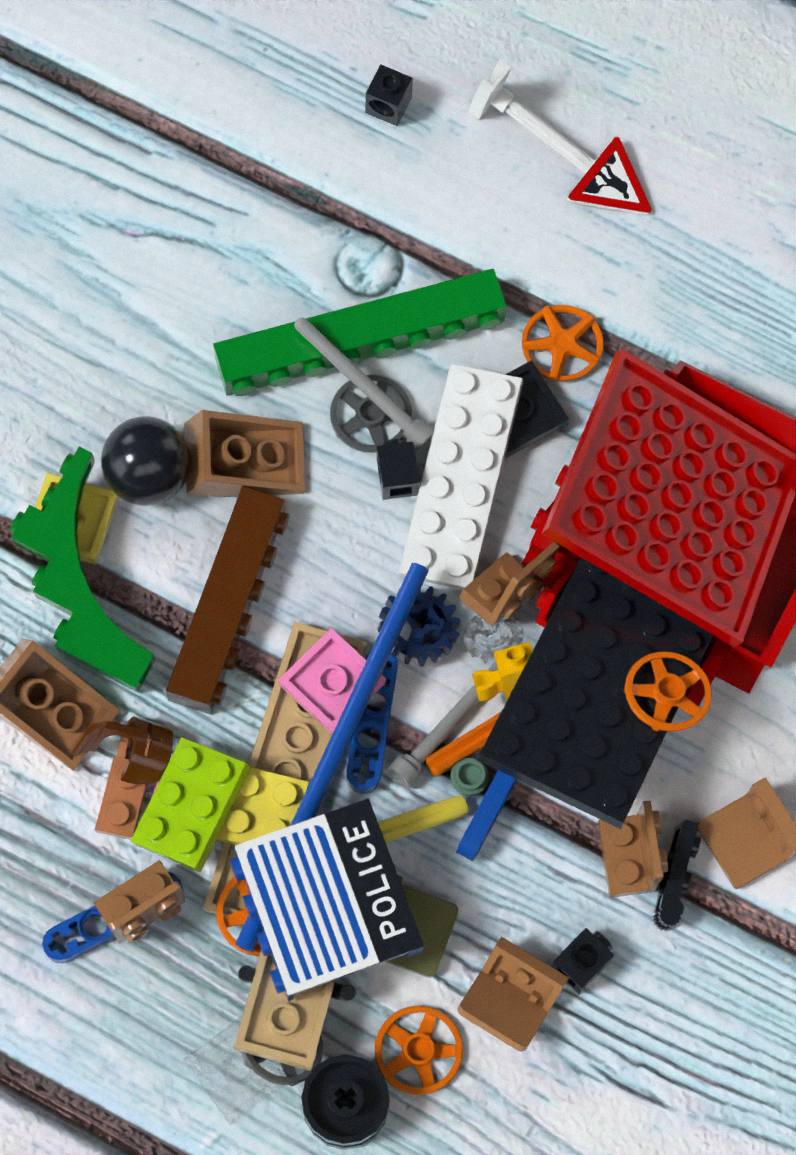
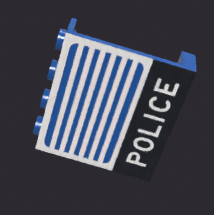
[230,798,424,1001]

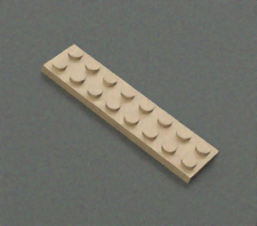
[203,622,367,916]

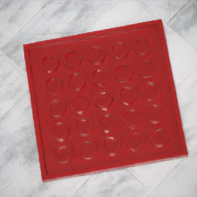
[541,348,796,648]

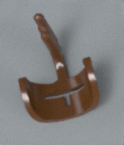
[73,716,173,784]

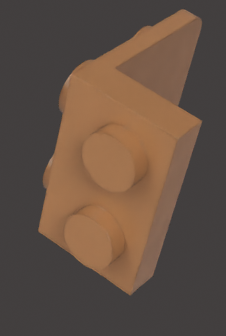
[457,936,569,1052]

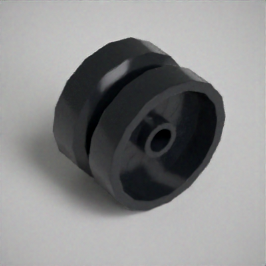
[301,1054,390,1150]

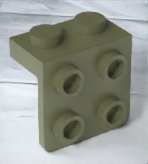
[385,875,458,978]

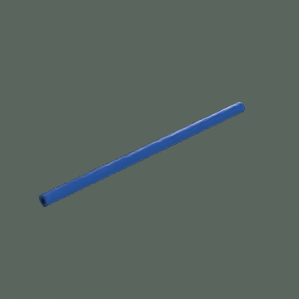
[235,563,429,953]

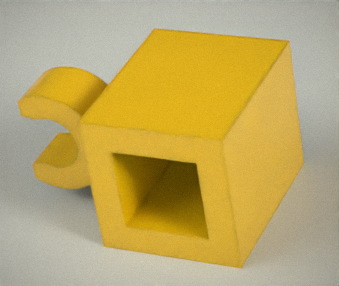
[472,642,533,701]

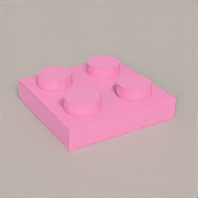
[278,628,386,735]

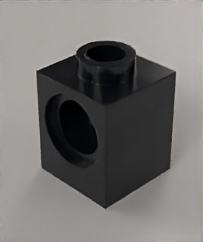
[365,64,413,126]
[376,439,420,500]
[551,928,614,994]

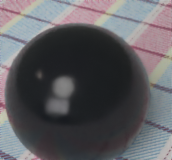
[101,416,191,506]

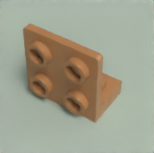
[458,542,560,627]
[697,777,796,889]
[597,801,668,898]
[93,860,185,944]

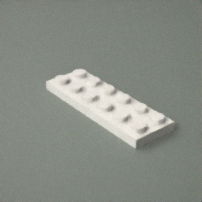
[399,364,523,590]

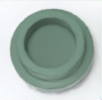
[450,758,489,796]

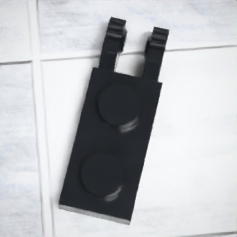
[652,819,701,931]

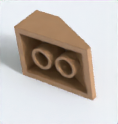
[184,410,306,497]
[0,639,120,771]

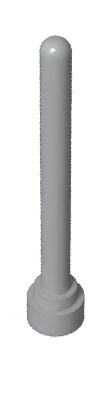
[294,318,434,452]
[387,646,511,789]

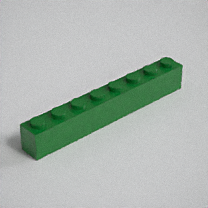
[213,268,507,396]

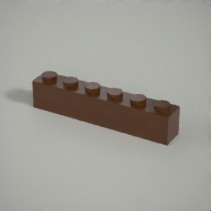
[166,486,290,715]

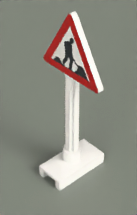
[467,59,652,215]

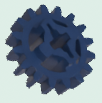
[377,586,461,667]

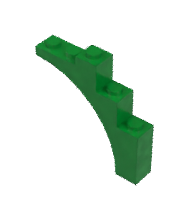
[10,446,156,693]

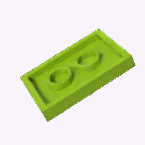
[130,737,251,873]

